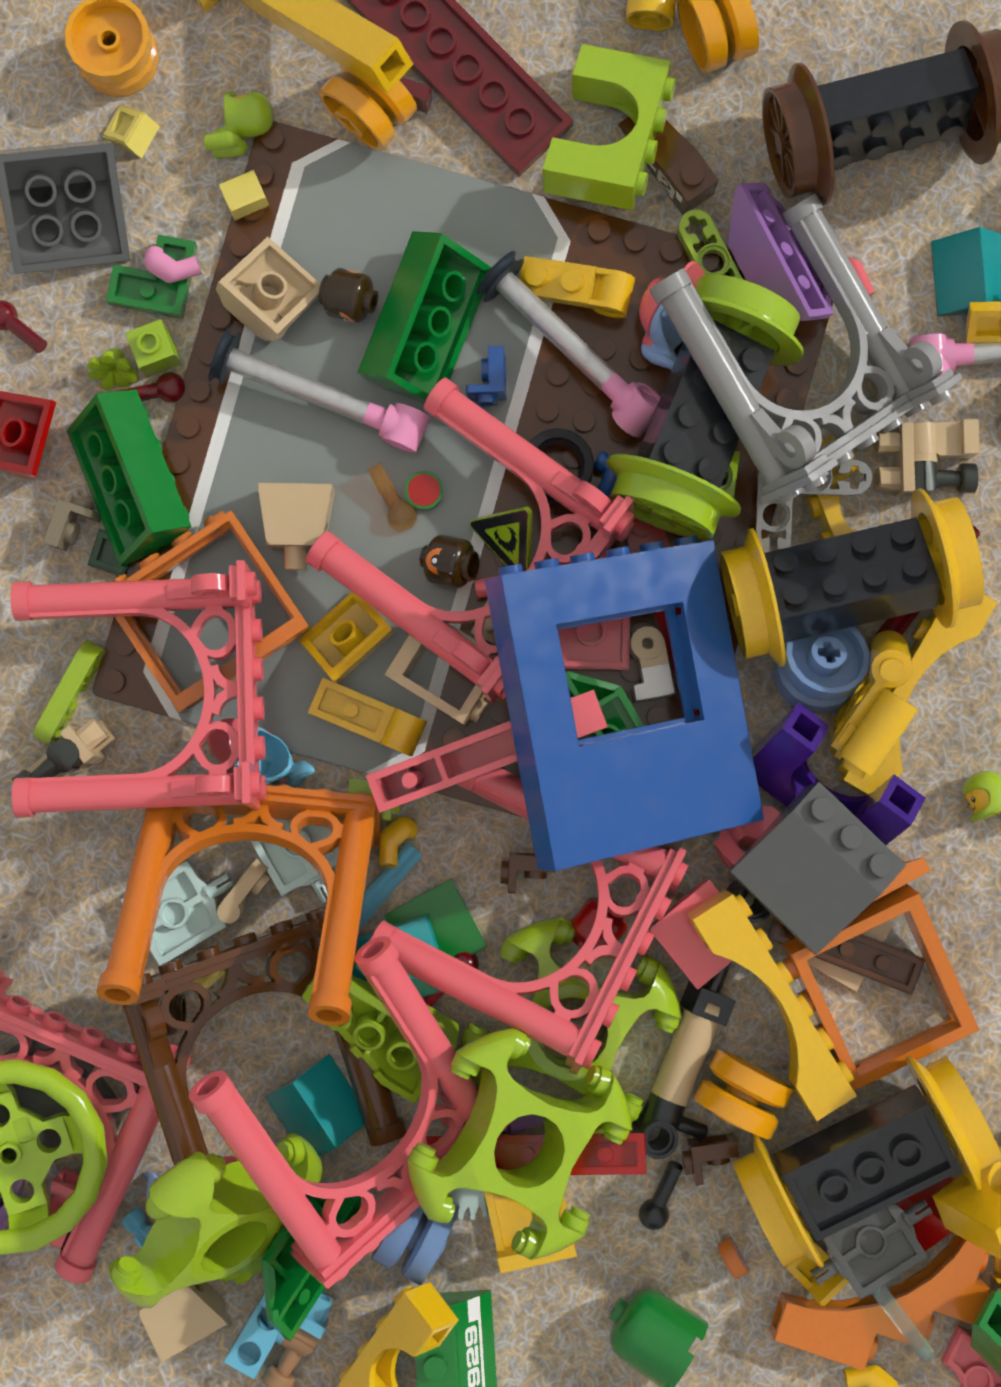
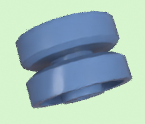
[773,627,870,715]
[371,1201,460,1285]

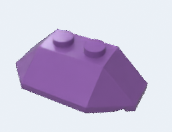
[727,183,834,321]

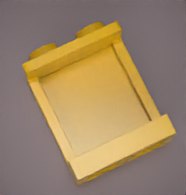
[484,1192,577,1274]

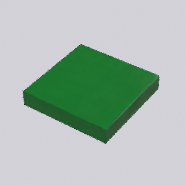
[383,878,487,957]

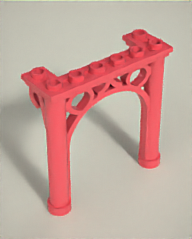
[306,377,636,703]
[10,560,267,818]
[370,768,689,1075]
[189,936,511,1289]
[0,970,192,1283]

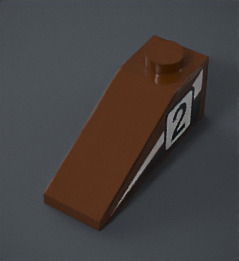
[618,117,719,215]

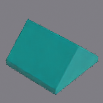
[931,227,1001,316]
[265,1054,364,1156]

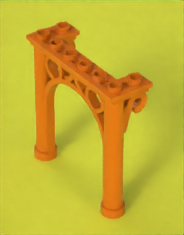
[96,785,381,1026]

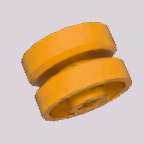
[65,0,159,97]
[676,0,759,74]
[318,65,417,151]
[693,1048,795,1140]

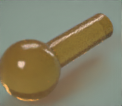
[367,463,417,531]

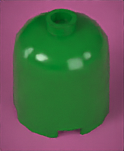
[608,1288,708,1387]

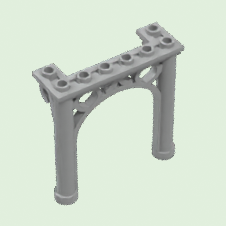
[649,193,964,504]

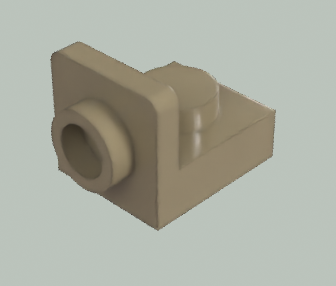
[43,496,101,551]

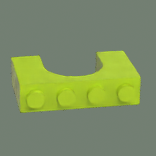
[542,44,676,211]

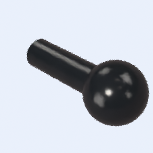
[638,1160,683,1230]

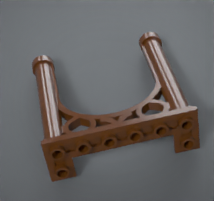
[123,906,407,1166]

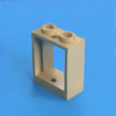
[384,623,498,726]

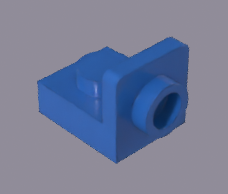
[466,346,507,407]

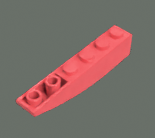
[366,690,608,813]

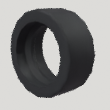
[525,428,595,505]

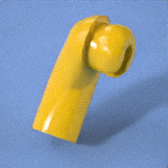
[379,816,418,869]
[843,1365,899,1387]

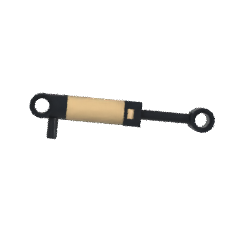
[630,880,771,1159]

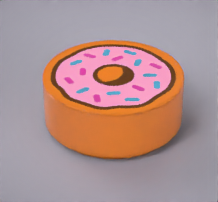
[717,1236,750,1279]

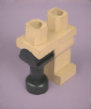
[874,419,980,497]
[12,718,118,781]

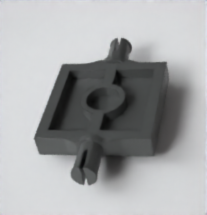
[810,1198,933,1299]

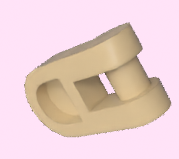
[217,858,271,924]

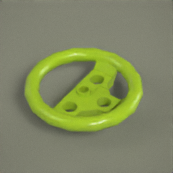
[0,1059,108,1255]

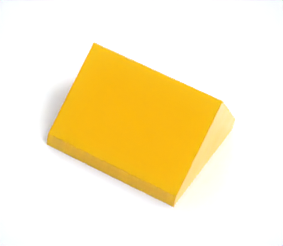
[299,592,395,684]

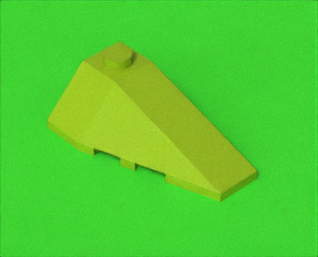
[302,976,460,1104]

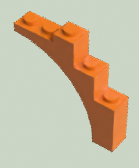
[769,1234,990,1371]

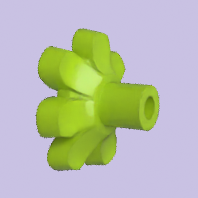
[87,348,137,390]

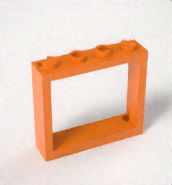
[114,510,311,713]
[782,884,980,1091]

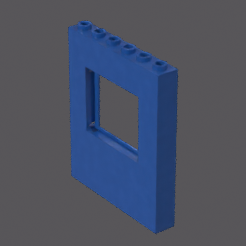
[484,535,764,871]

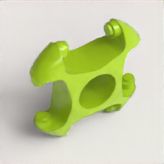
[461,917,682,1134]
[407,1027,632,1260]
[109,1133,324,1308]

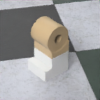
[630,627,675,703]

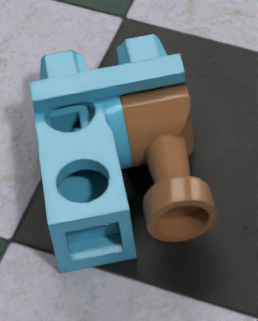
[224,1292,333,1387]

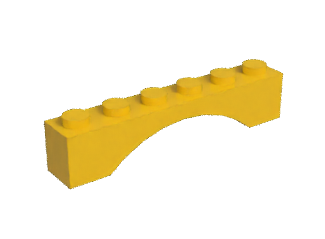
[836,595,998,796]
[686,889,857,1121]

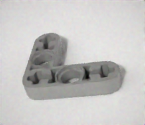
[755,460,873,550]

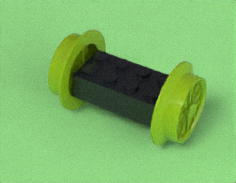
[606,274,804,540]

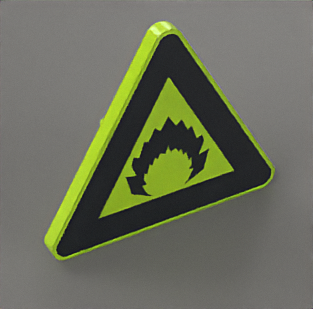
[470,506,532,571]

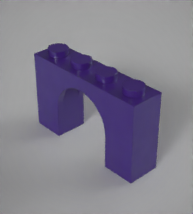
[752,703,926,845]

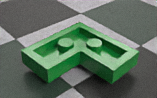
[106,235,198,319]

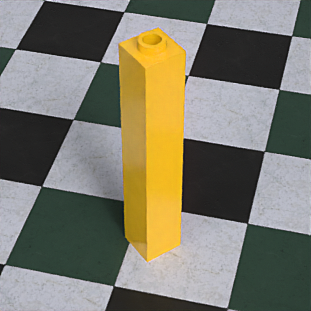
[240,0,413,94]

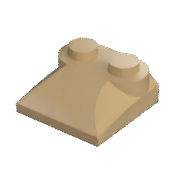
[216,237,320,341]

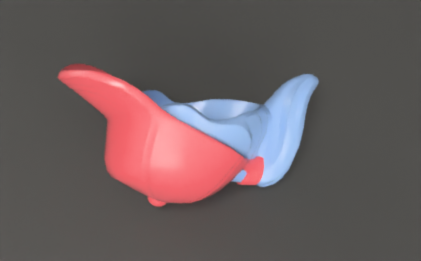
[639,261,705,370]

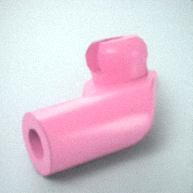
[144,246,202,283]

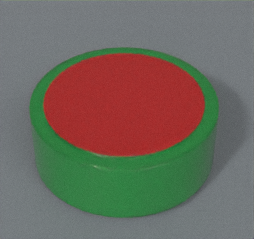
[405,471,443,511]

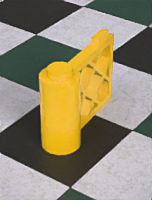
[830,631,912,752]
[829,688,919,779]

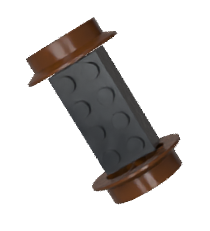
[762,20,1001,206]

